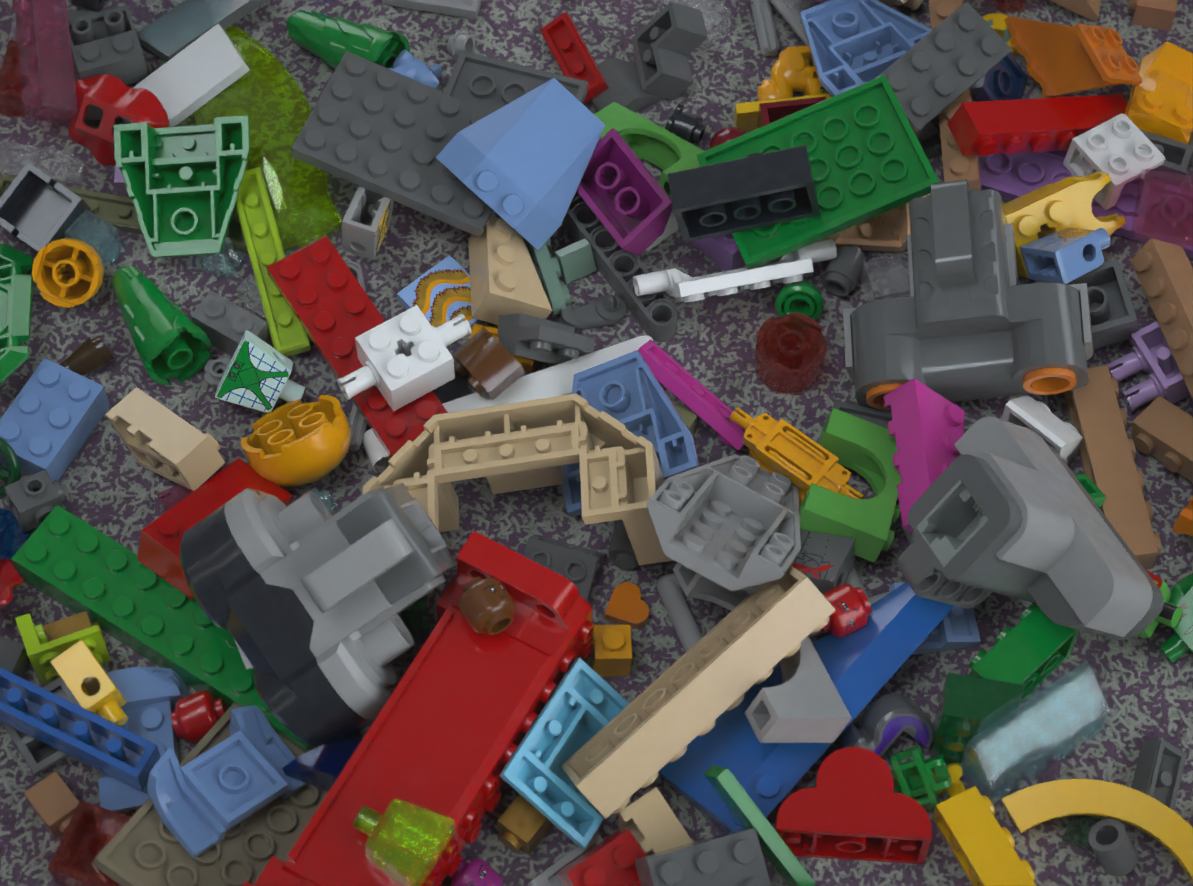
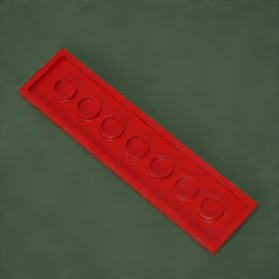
[266,236,448,458]

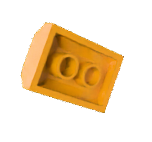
[1125,42,1193,144]

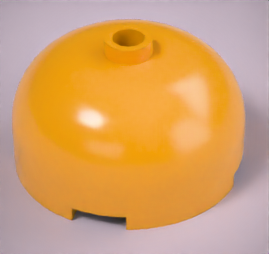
[241,395,351,487]

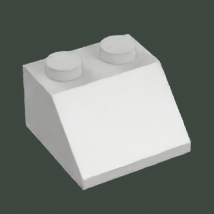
[1001,395,1083,464]

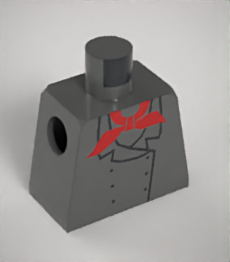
[791,530,855,594]

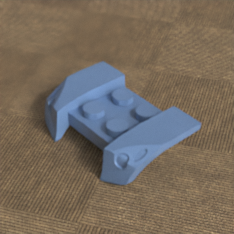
[98,667,191,815]
[147,706,313,859]

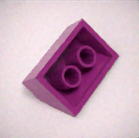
[576,128,673,256]

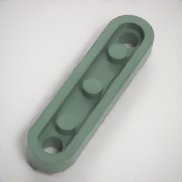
[525,238,571,316]

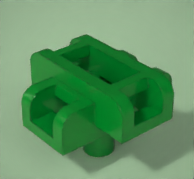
[891,745,953,811]

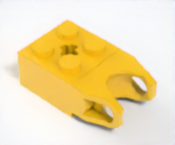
[1003,171,1126,279]

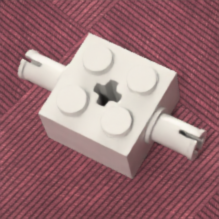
[337,305,472,412]

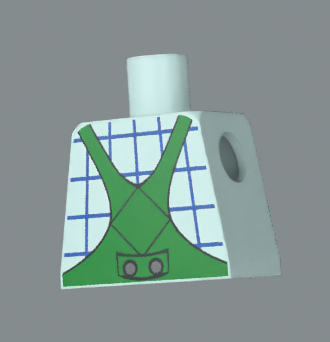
[215,330,305,413]

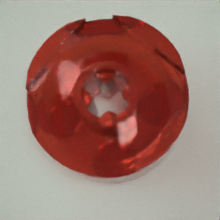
[754,312,827,395]

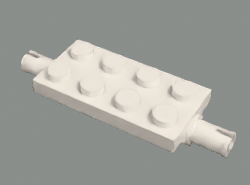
[633,239,837,303]

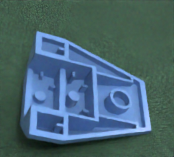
[800,0,932,97]
[436,78,605,250]
[562,350,699,515]

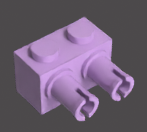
[1105,321,1191,412]

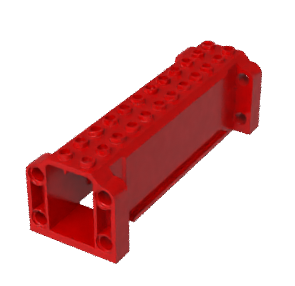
[242,531,595,886]

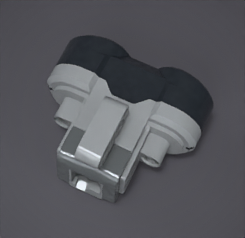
[180,483,457,749]

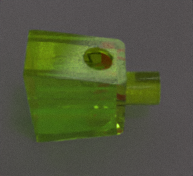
[353,799,454,886]

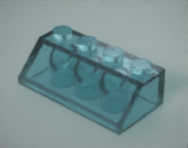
[961,661,1109,801]

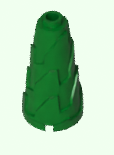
[286,10,410,69]
[111,265,212,385]

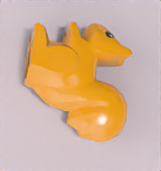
[757,46,828,101]

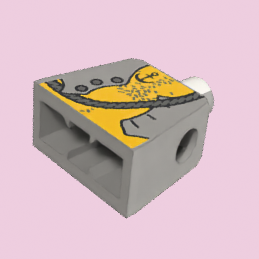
[342,186,394,259]

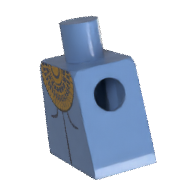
[1020,227,1111,284]

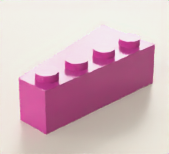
[884,378,965,533]

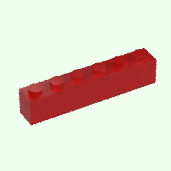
[947,94,1128,156]

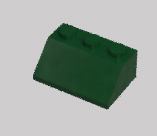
[930,673,1024,765]

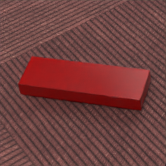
[540,12,609,105]

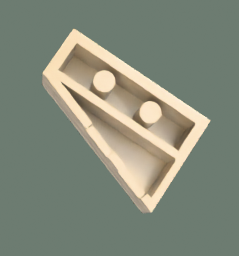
[468,216,552,325]
[105,387,225,491]
[618,787,694,856]

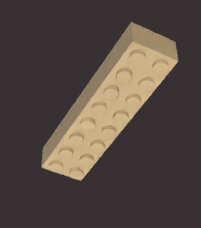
[561,565,835,819]

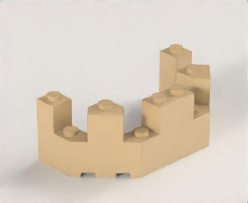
[363,393,673,565]

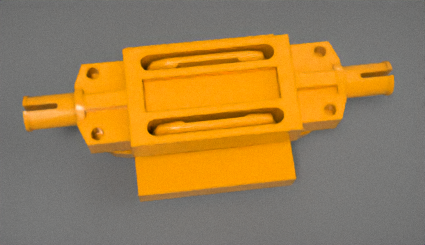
[730,407,865,508]

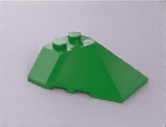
[114,115,251,258]

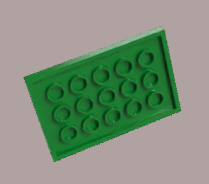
[696,75,939,270]

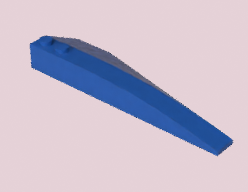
[658,582,954,833]

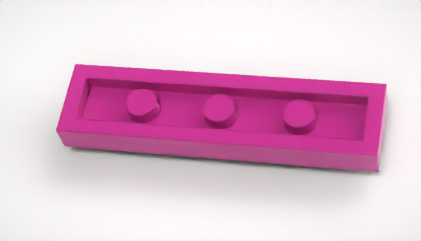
[637,339,745,451]

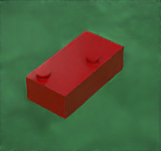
[137,458,293,600]

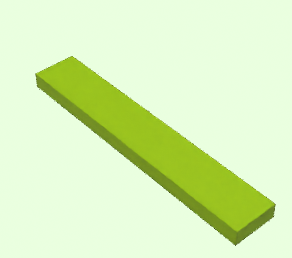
[235,167,311,357]

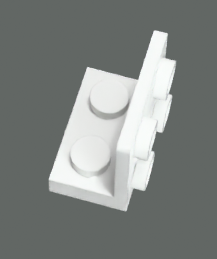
[1063,113,1165,210]

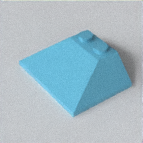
[499,658,629,849]

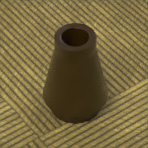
[59,335,114,376]

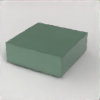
[555,238,597,284]

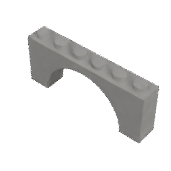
[673,562,852,743]

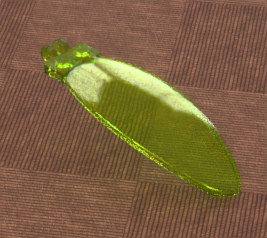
[193,25,342,250]

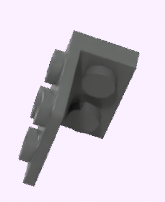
[524,534,605,601]

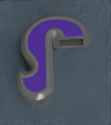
[839,693,934,757]

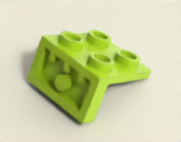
[15,613,111,685]

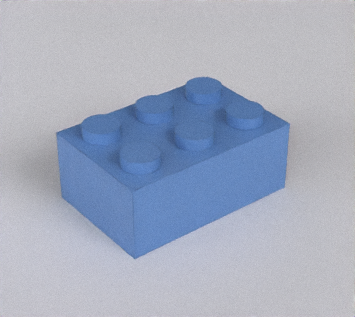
[0,358,110,482]

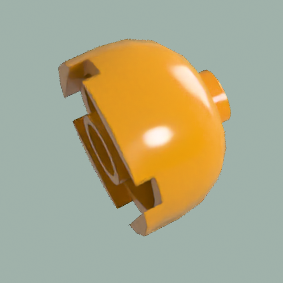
[32,238,104,308]

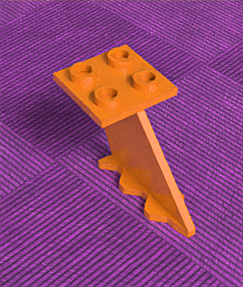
[1004,16,1143,98]

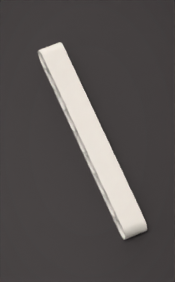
[362,335,654,472]

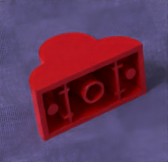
[775,747,932,864]

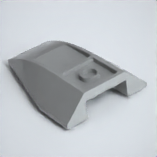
[646,454,801,591]

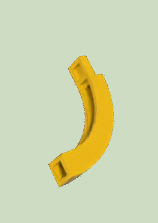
[1001,779,1193,884]

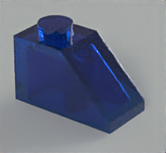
[282,730,363,792]

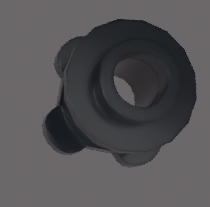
[665,104,706,144]

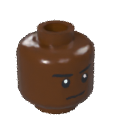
[459,577,516,635]

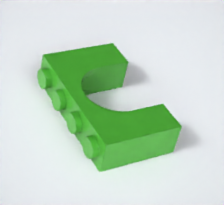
[594,102,704,213]
[799,408,902,562]

